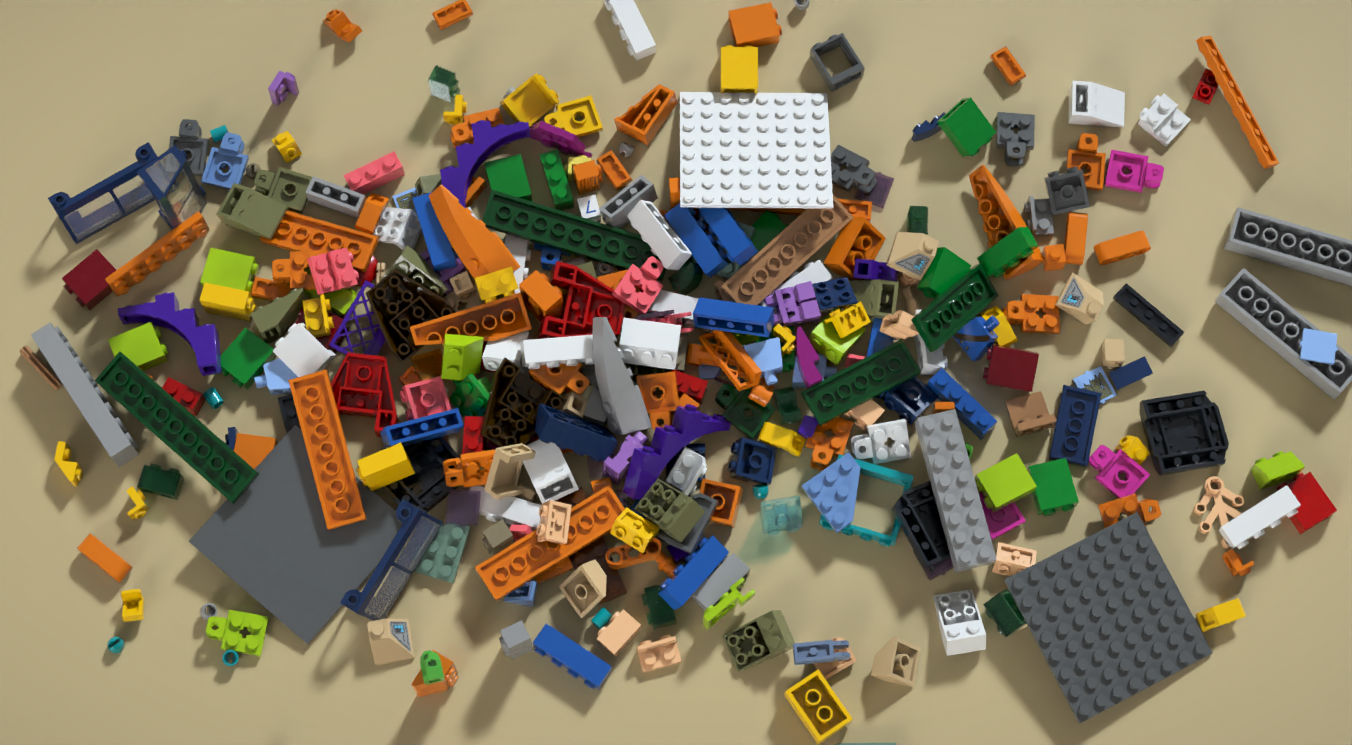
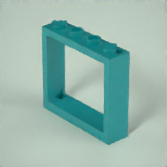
[819,454,914,547]

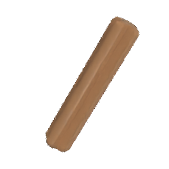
[20,345,63,390]

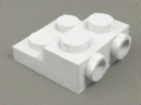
[1138,94,1191,147]

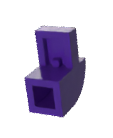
[853,259,899,282]

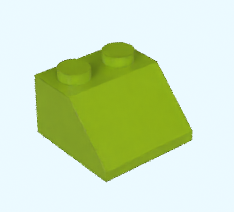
[441,334,483,380]
[1251,451,1305,490]

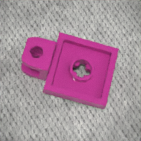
[1105,150,1164,193]
[1089,445,1150,498]

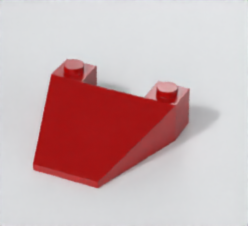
[537,261,626,339]
[331,352,399,437]

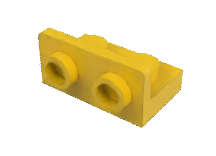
[302,293,334,338]
[824,301,871,338]
[610,507,660,553]

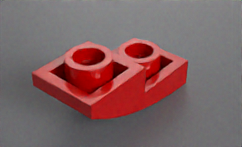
[1192,68,1218,105]

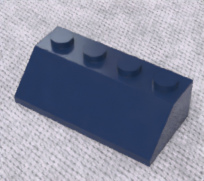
[535,403,618,462]

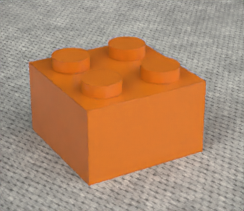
[699,478,743,528]

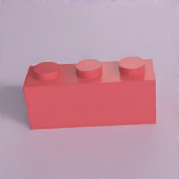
[343,151,405,195]

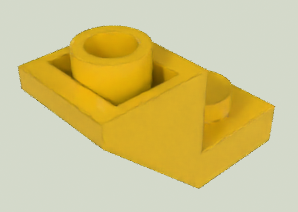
[980,306,1018,347]
[758,422,806,456]
[54,441,83,486]
[1196,598,1246,632]

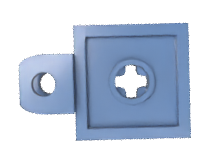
[201,133,249,190]

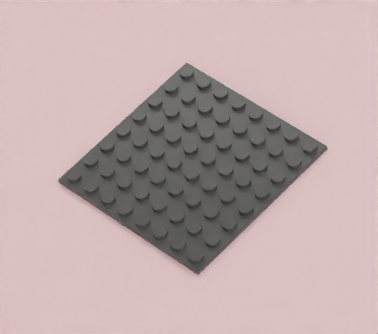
[189,425,403,644]
[1004,512,1213,723]

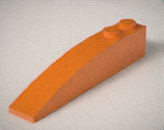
[969,165,1045,280]
[429,185,520,278]
[410,292,532,345]

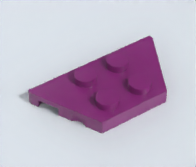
[529,121,592,158]

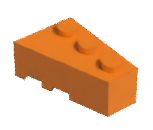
[614,84,678,146]

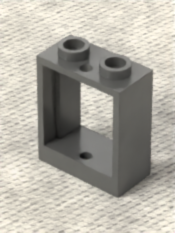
[810,33,865,92]

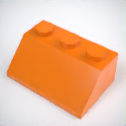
[824,216,886,281]
[411,650,459,697]

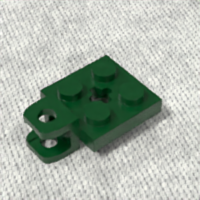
[715,384,776,440]

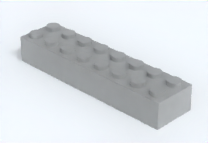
[1224,207,1352,286]
[1215,268,1352,400]
[31,322,139,467]
[915,409,997,573]

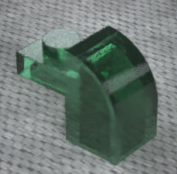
[668,256,703,296]
[773,386,802,424]

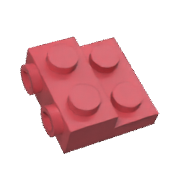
[307,248,359,295]
[400,376,451,421]

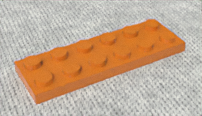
[105,211,209,297]
[260,211,379,272]

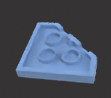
[801,452,860,533]

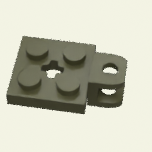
[254,167,312,214]

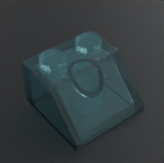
[759,496,803,535]

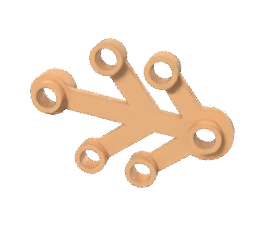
[1194,476,1244,550]

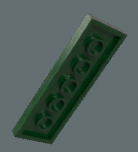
[911,264,999,352]
[801,339,921,426]

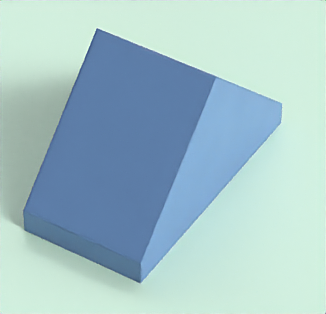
[504,581,537,607]

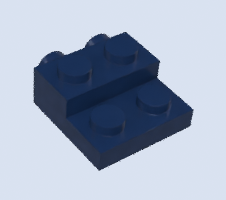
[883,376,939,425]
[727,438,777,485]

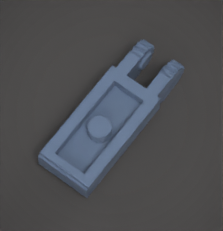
[793,640,850,665]

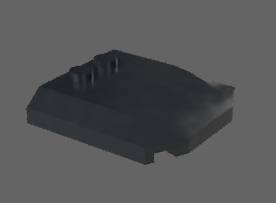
[1140,391,1229,476]
[382,437,461,512]
[891,481,951,569]

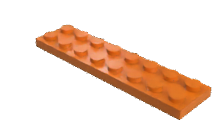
[288,370,367,530]
[475,485,625,601]

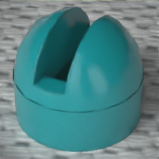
[753,485,769,499]
[107,637,125,653]
[222,650,239,666]

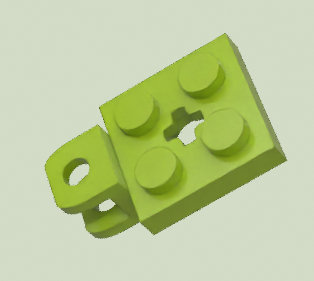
[703,577,756,630]
[206,610,268,657]

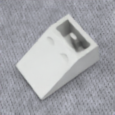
[1068,81,1125,127]
[523,439,579,503]
[933,589,986,656]

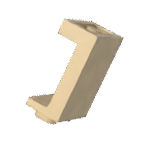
[484,443,536,500]

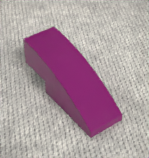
[795,326,823,388]

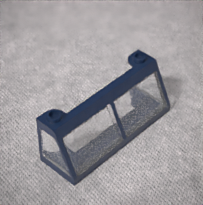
[48,142,175,244]
[137,145,207,230]
[340,500,444,621]

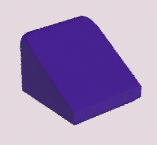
[798,415,818,438]
[666,545,689,564]

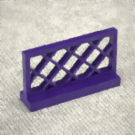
[329,280,385,356]

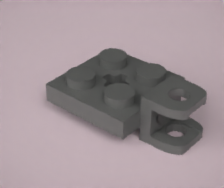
[996,112,1035,166]
[166,119,209,176]
[831,145,877,193]

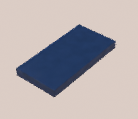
[1049,385,1102,468]

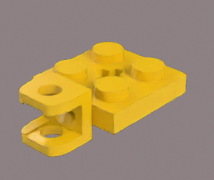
[544,95,603,138]

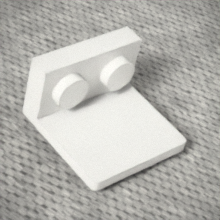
[374,207,422,250]
[665,446,707,496]

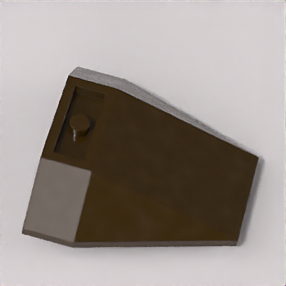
[366,269,456,364]
[480,358,567,447]

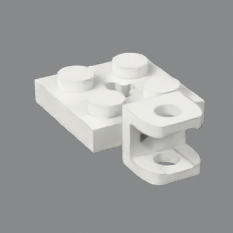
[851,419,911,464]

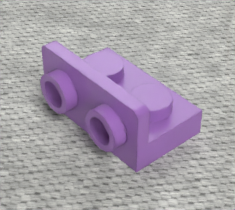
[268,71,299,106]

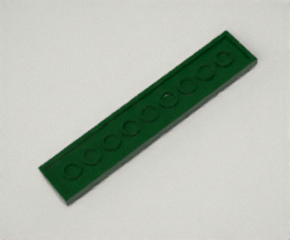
[482,190,666,281]
[95,352,260,503]

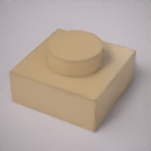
[450,271,475,297]

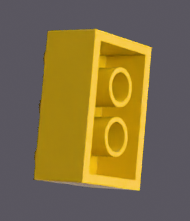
[784,669,853,745]

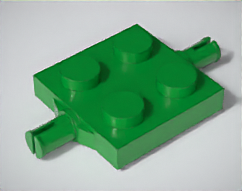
[449,374,489,418]

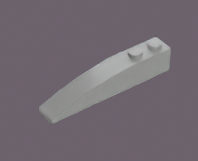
[593,317,652,435]

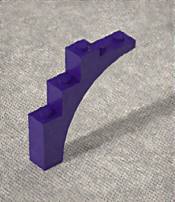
[440,120,530,208]
[118,292,222,376]
[622,404,731,499]

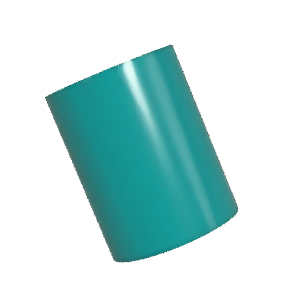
[210,125,229,143]
[203,387,224,409]
[590,607,612,630]

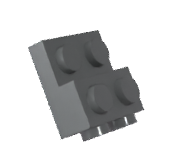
[1044,167,1090,215]

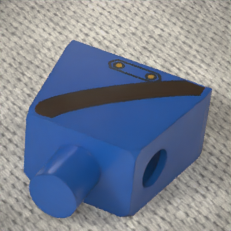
[953,316,999,361]

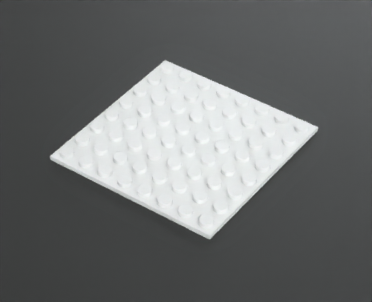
[680,92,833,209]

